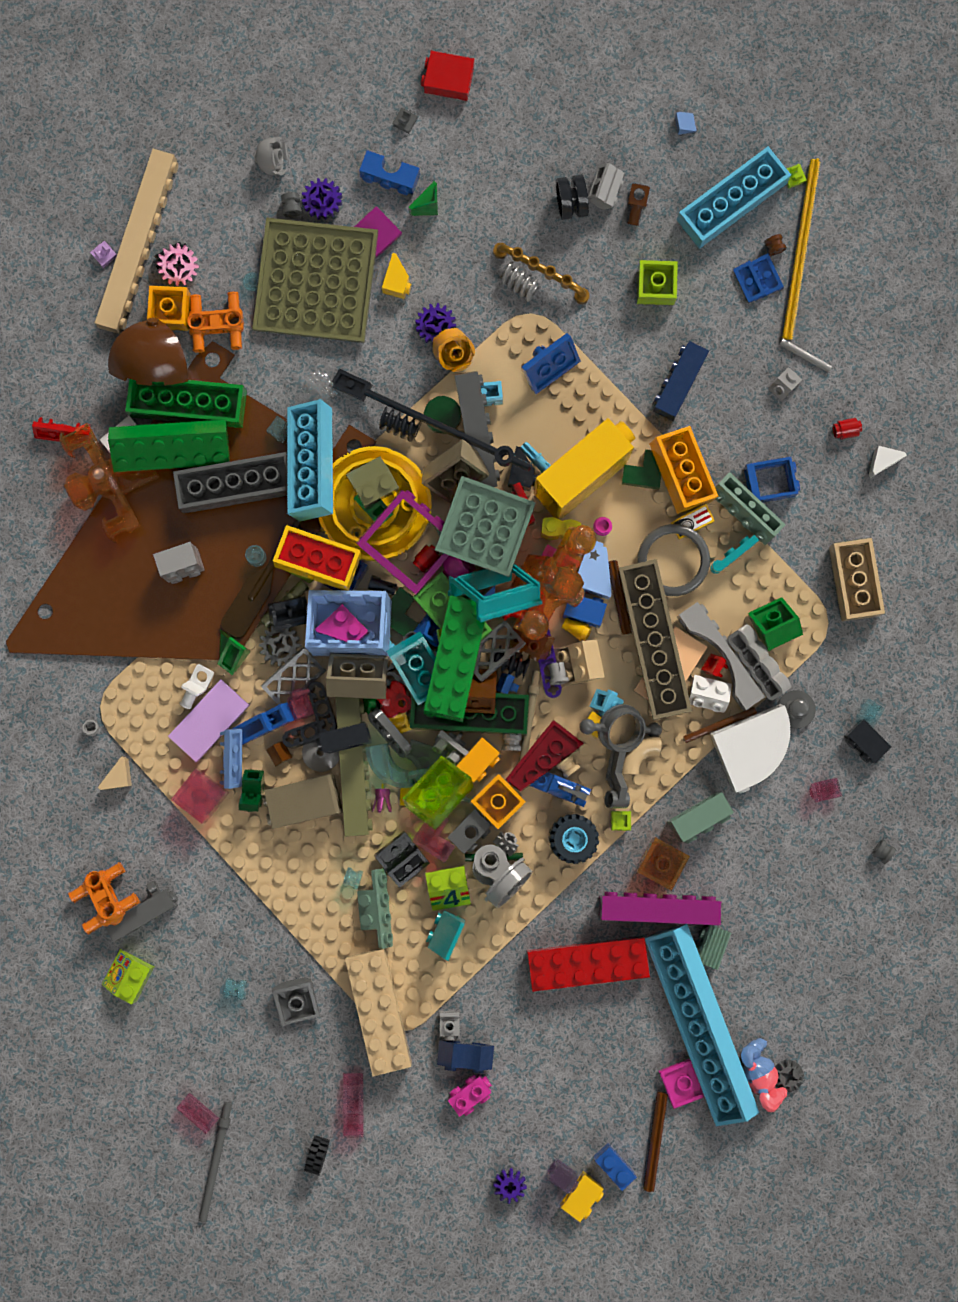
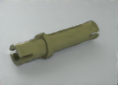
[260,580,309,628]

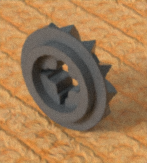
[775,1060,804,1093]

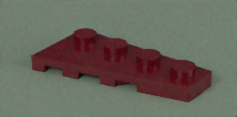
[505,720,584,792]

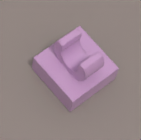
[90,241,117,268]

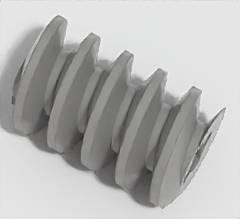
[499,261,541,302]

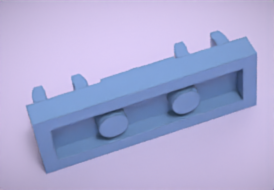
[220,729,242,789]

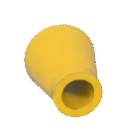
[562,618,592,641]

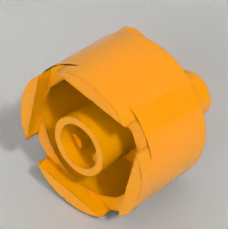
[432,328,475,372]

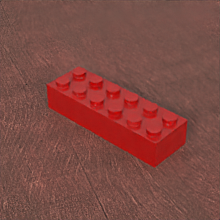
[527,936,650,992]

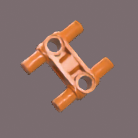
[187,292,244,353]
[68,862,140,935]

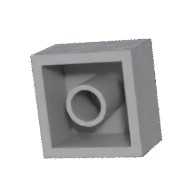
[153,542,205,584]

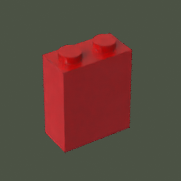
[421,51,475,101]

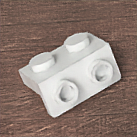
[689,675,732,713]

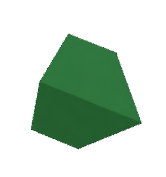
[408,181,438,216]
[217,629,251,675]

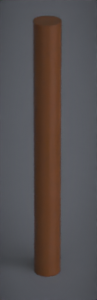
[683,707,757,743]

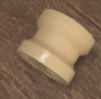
[556,755,580,779]

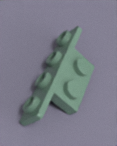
[357,868,393,949]

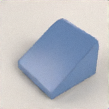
[675,112,696,135]

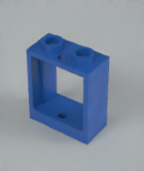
[743,457,800,503]

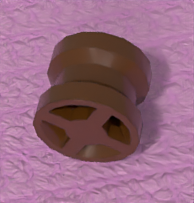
[764,234,787,256]

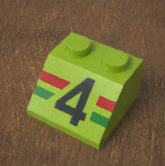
[425,865,471,911]

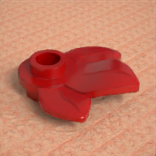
[377,680,411,718]

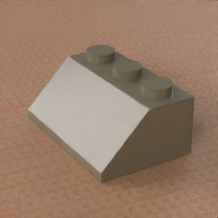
[422,439,489,503]
[326,653,388,699]

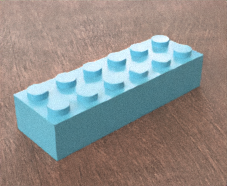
[677,146,791,249]
[287,399,333,521]

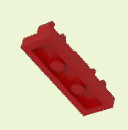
[32,417,92,446]

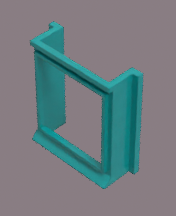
[448,564,542,622]

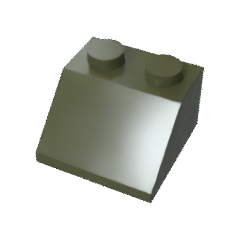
[346,457,399,509]

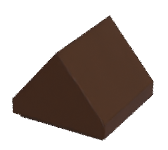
[266,741,292,767]

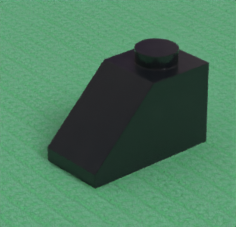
[508,446,537,491]

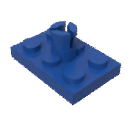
[522,333,581,394]

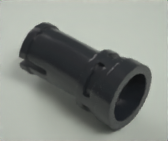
[368,575,397,596]

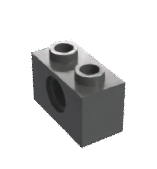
[447,809,491,854]

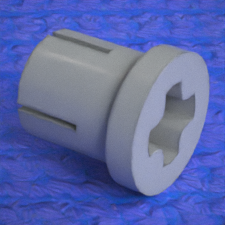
[549,662,569,685]

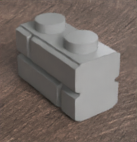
[588,163,624,210]

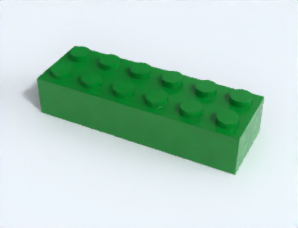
[125,379,247,428]
[108,420,230,472]
[424,595,485,722]

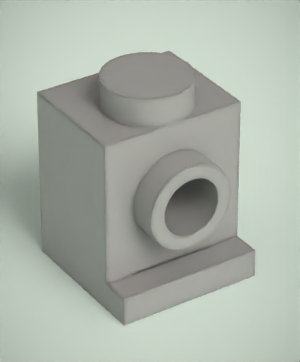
[440,1010,460,1040]

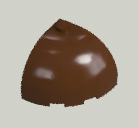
[108,317,188,385]

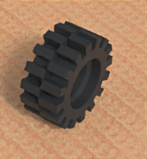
[304,1135,330,1176]

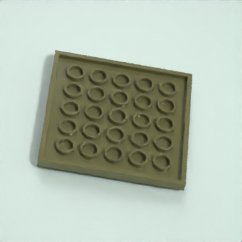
[253,218,379,343]

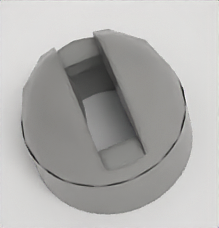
[82,720,99,736]

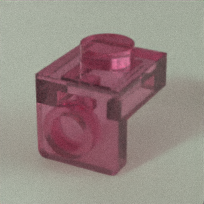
[287,688,314,721]
[809,778,842,803]

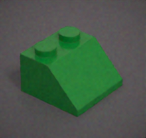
[748,597,803,651]

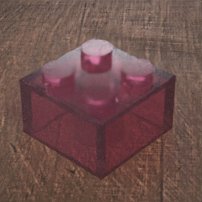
[171,769,229,824]

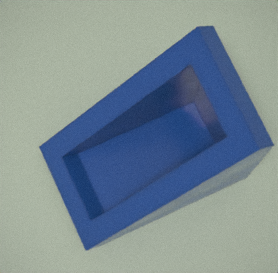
[414,614,440,647]

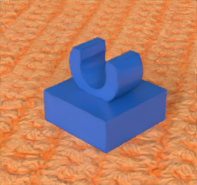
[496,673,519,694]

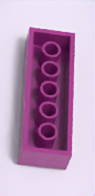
[599,891,721,925]

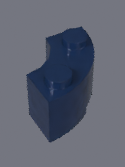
[437,1040,494,1074]

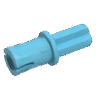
[520,442,551,473]

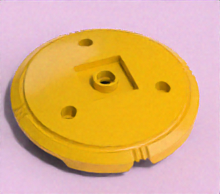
[318,446,432,561]

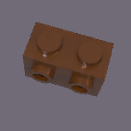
[510,622,555,661]

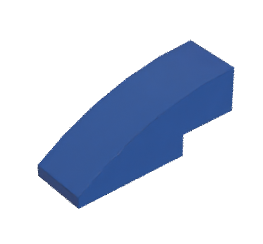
[232,702,295,745]

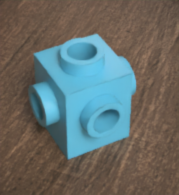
[589,689,624,717]

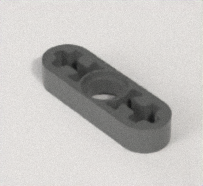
[368,708,412,758]

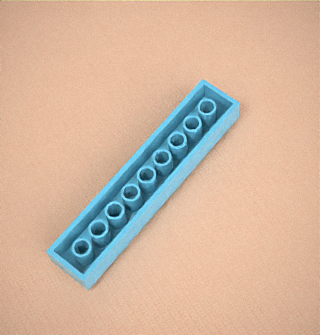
[645,924,759,1126]

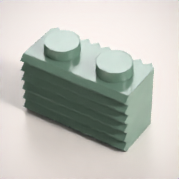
[696,925,731,970]

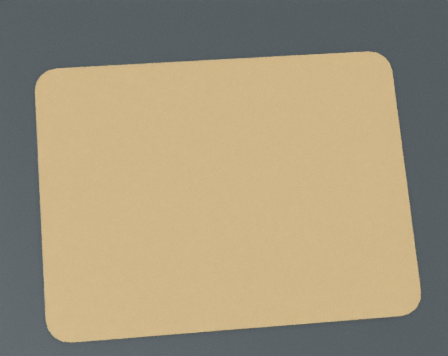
[100,313,829,1031]

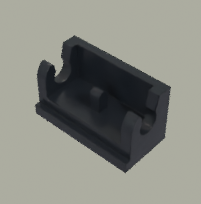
[268,596,308,631]

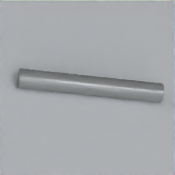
[780,338,832,373]

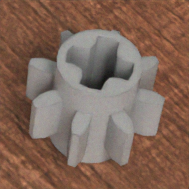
[493,832,519,856]

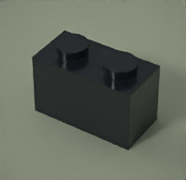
[844,719,891,764]

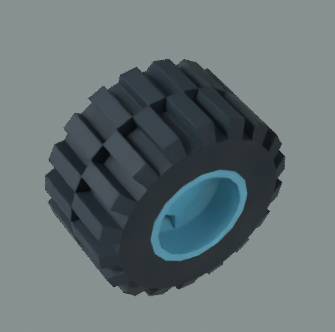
[549,814,599,864]

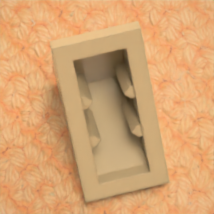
[98,756,132,790]

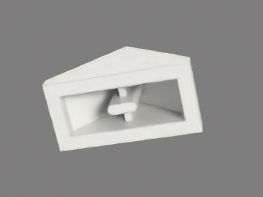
[869,446,907,478]

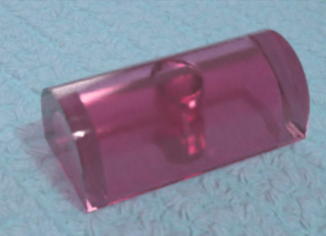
[176,1092,219,1134]

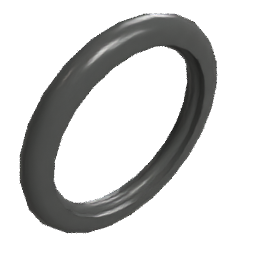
[637,524,710,596]

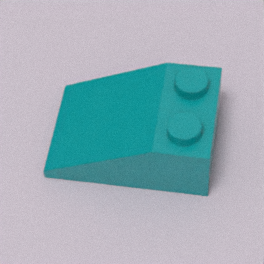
[386,631,436,705]
[426,910,465,961]

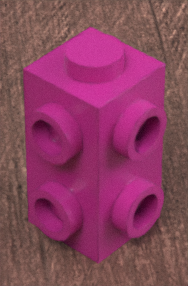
[448,1074,492,1117]

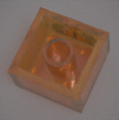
[635,837,690,891]

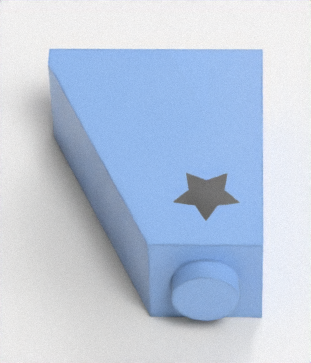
[573,541,612,600]

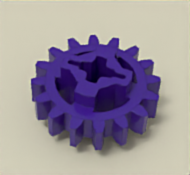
[302,178,342,220]
[415,303,456,344]

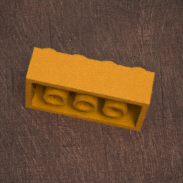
[649,426,718,514]

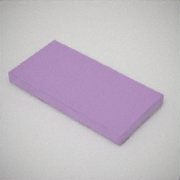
[168,679,250,762]

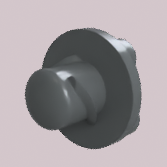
[777,690,816,729]

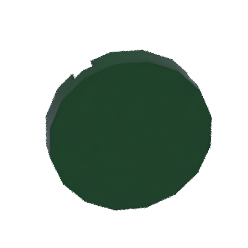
[424,396,461,434]

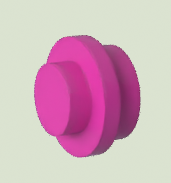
[593,517,612,536]

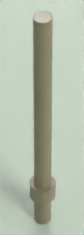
[519,670,540,762]

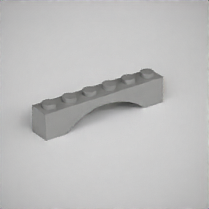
[677,602,765,711]

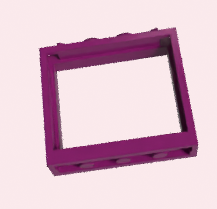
[356,490,449,594]

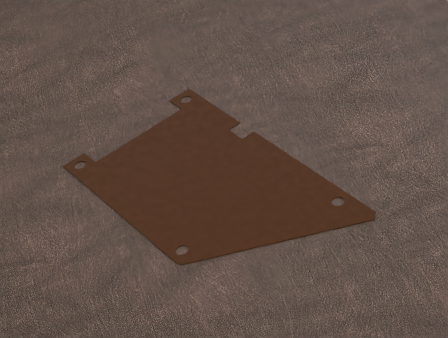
[6,341,377,660]

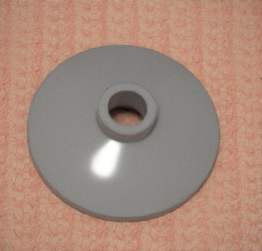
[302,734,339,772]

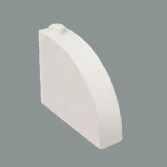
[710,704,790,793]

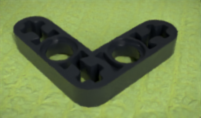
[282,681,337,748]

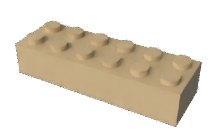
[345,948,412,1076]

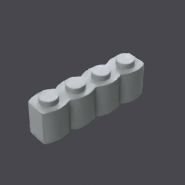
[728,624,791,701]

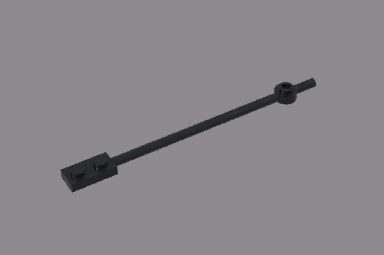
[330,368,532,471]

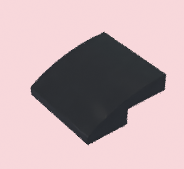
[374,831,430,888]

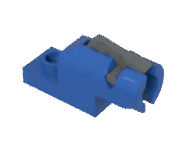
[530,772,591,807]

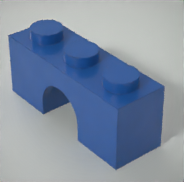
[359,150,420,195]

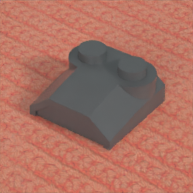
[272,977,320,1027]

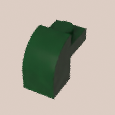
[239,769,264,812]

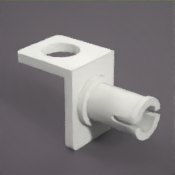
[180,664,214,709]

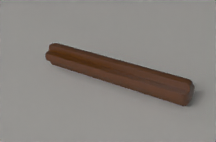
[608,560,632,635]

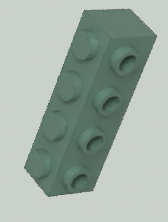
[715,472,786,545]

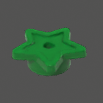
[363,698,376,715]

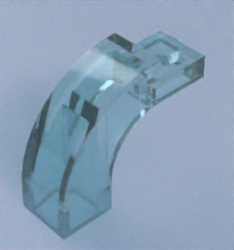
[365,743,433,788]

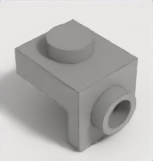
[769,367,802,401]

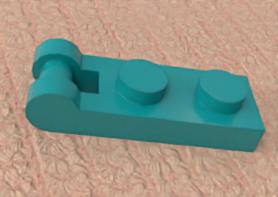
[710,535,759,574]

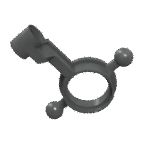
[580,704,662,809]

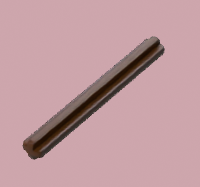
[643,1092,668,1192]

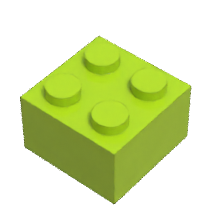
[637,260,678,305]

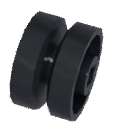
[556,174,589,220]

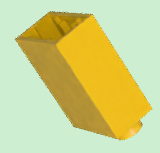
[533,418,635,520]

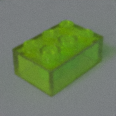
[403,755,473,830]

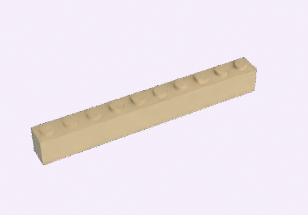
[95,149,179,334]

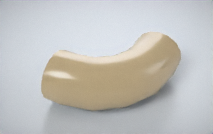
[622,736,662,774]

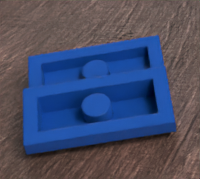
[733,253,784,303]

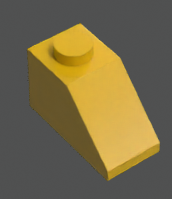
[382,253,412,299]

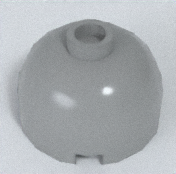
[254,137,288,176]

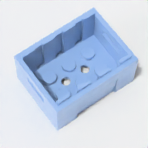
[305,590,392,657]

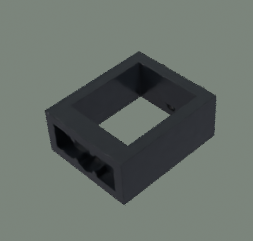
[316,722,372,754]

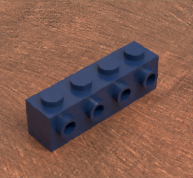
[653,341,709,421]

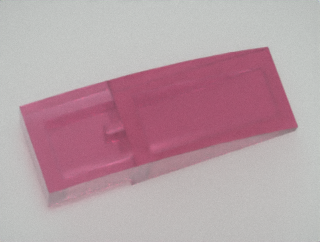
[343,1073,364,1138]

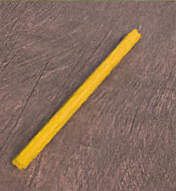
[782,158,821,340]

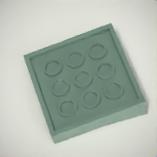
[435,476,536,577]

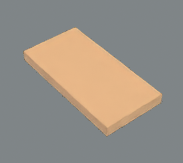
[634,626,707,701]

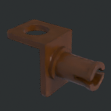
[627,183,650,226]

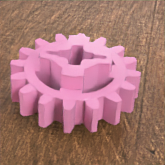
[156,243,199,286]

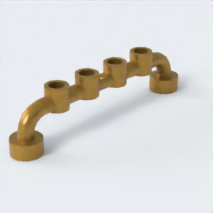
[493,243,590,304]

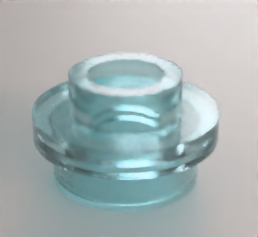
[243,272,259,291]

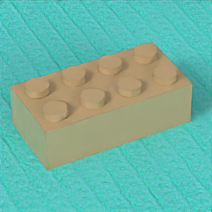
[829,538,885,622]

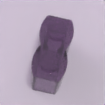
[546,1158,579,1194]

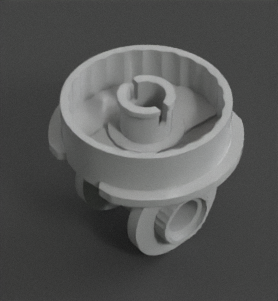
[472,845,533,908]

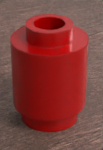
[832,418,862,440]
[412,544,439,573]

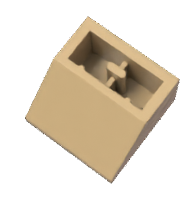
[554,640,605,687]

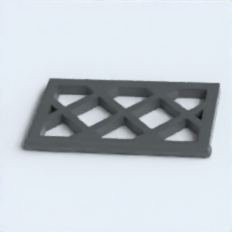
[474,621,526,682]
[260,647,326,705]

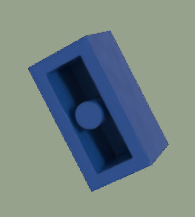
[563,592,607,628]
[594,1143,637,1191]

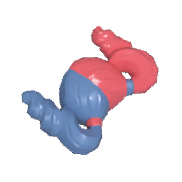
[741,1038,787,1112]

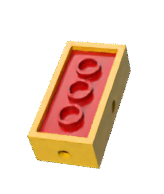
[273,525,361,591]

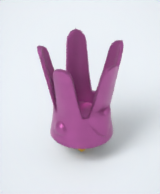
[372,783,392,813]

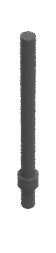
[199,1102,232,1222]

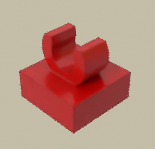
[701,653,728,678]

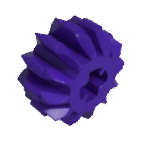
[493,1168,527,1204]

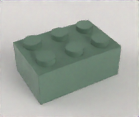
[667,792,734,844]

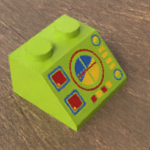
[102,949,154,1005]

